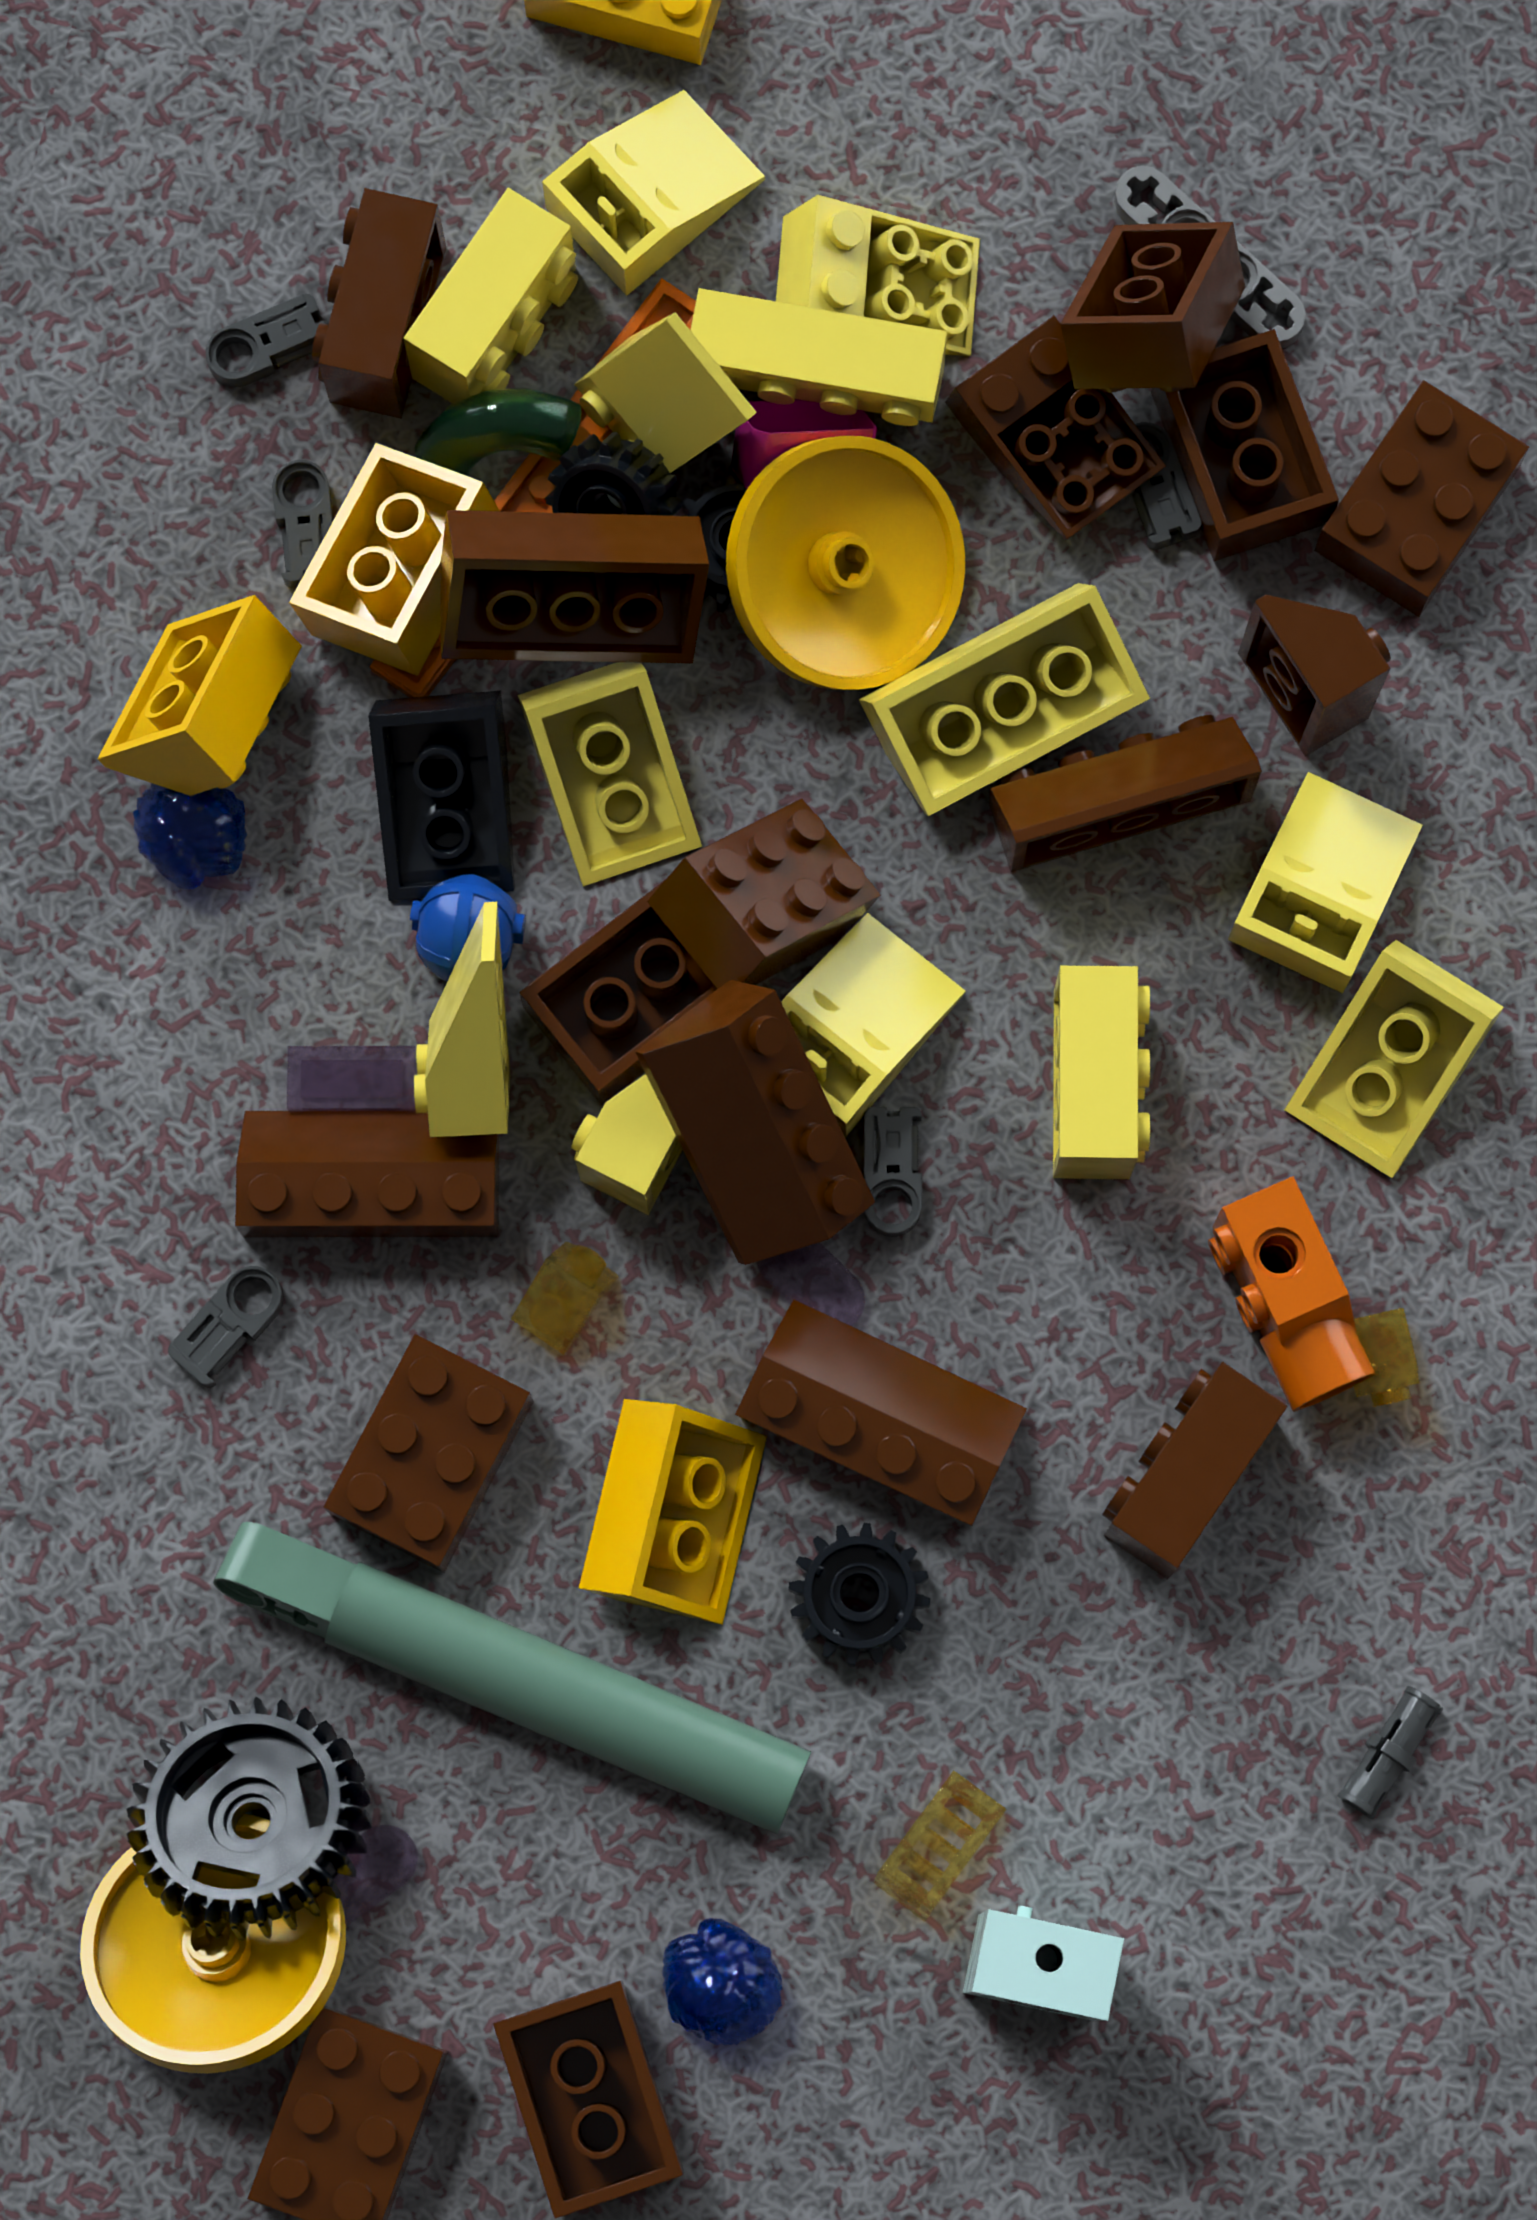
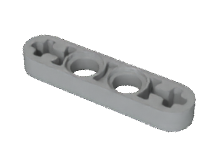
[1114,165,1306,349]

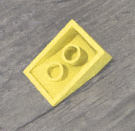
[574,312,757,473]
[518,662,702,886]
[414,902,510,1137]
[1284,940,1504,1178]
[571,1074,683,1215]

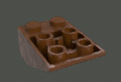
[945,315,1166,540]

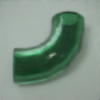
[414,388,582,476]

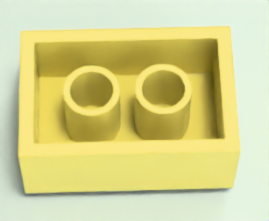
[403,187,578,417]
[1053,965,1150,1179]

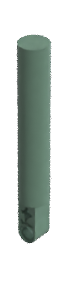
[213,1522,812,1834]

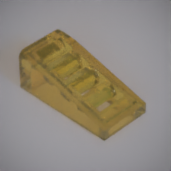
[873,1770,1007,1922]

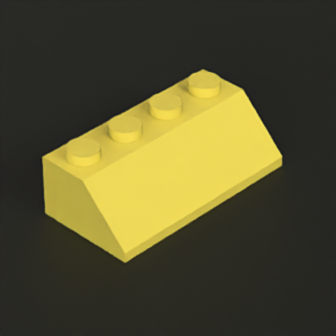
[690,288,947,426]
[859,583,1150,816]

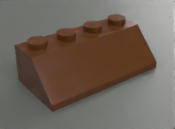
[441,510,709,664]
[988,715,1262,872]
[635,979,875,1265]
[235,1110,499,1238]
[735,1299,1027,1526]

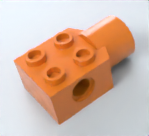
[1208,1176,1376,1412]

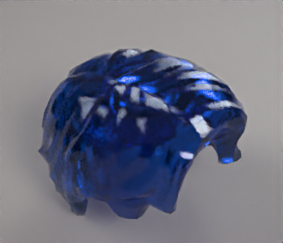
[133,783,248,890]
[662,1918,783,2045]

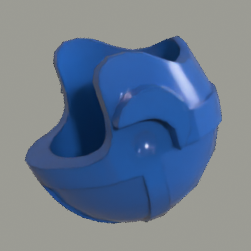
[410,874,526,981]

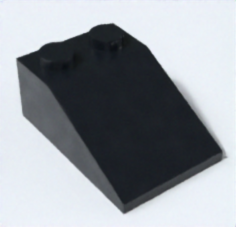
[368,690,515,901]

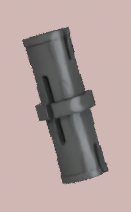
[1338,1686,1443,1819]

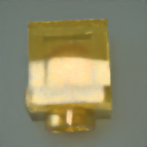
[511,1242,618,1355]
[1354,1307,1422,1407]

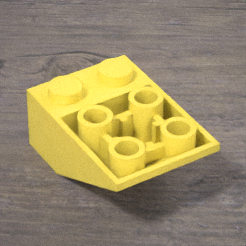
[542,90,765,296]
[776,195,980,356]
[1228,772,1423,993]
[781,913,966,1138]

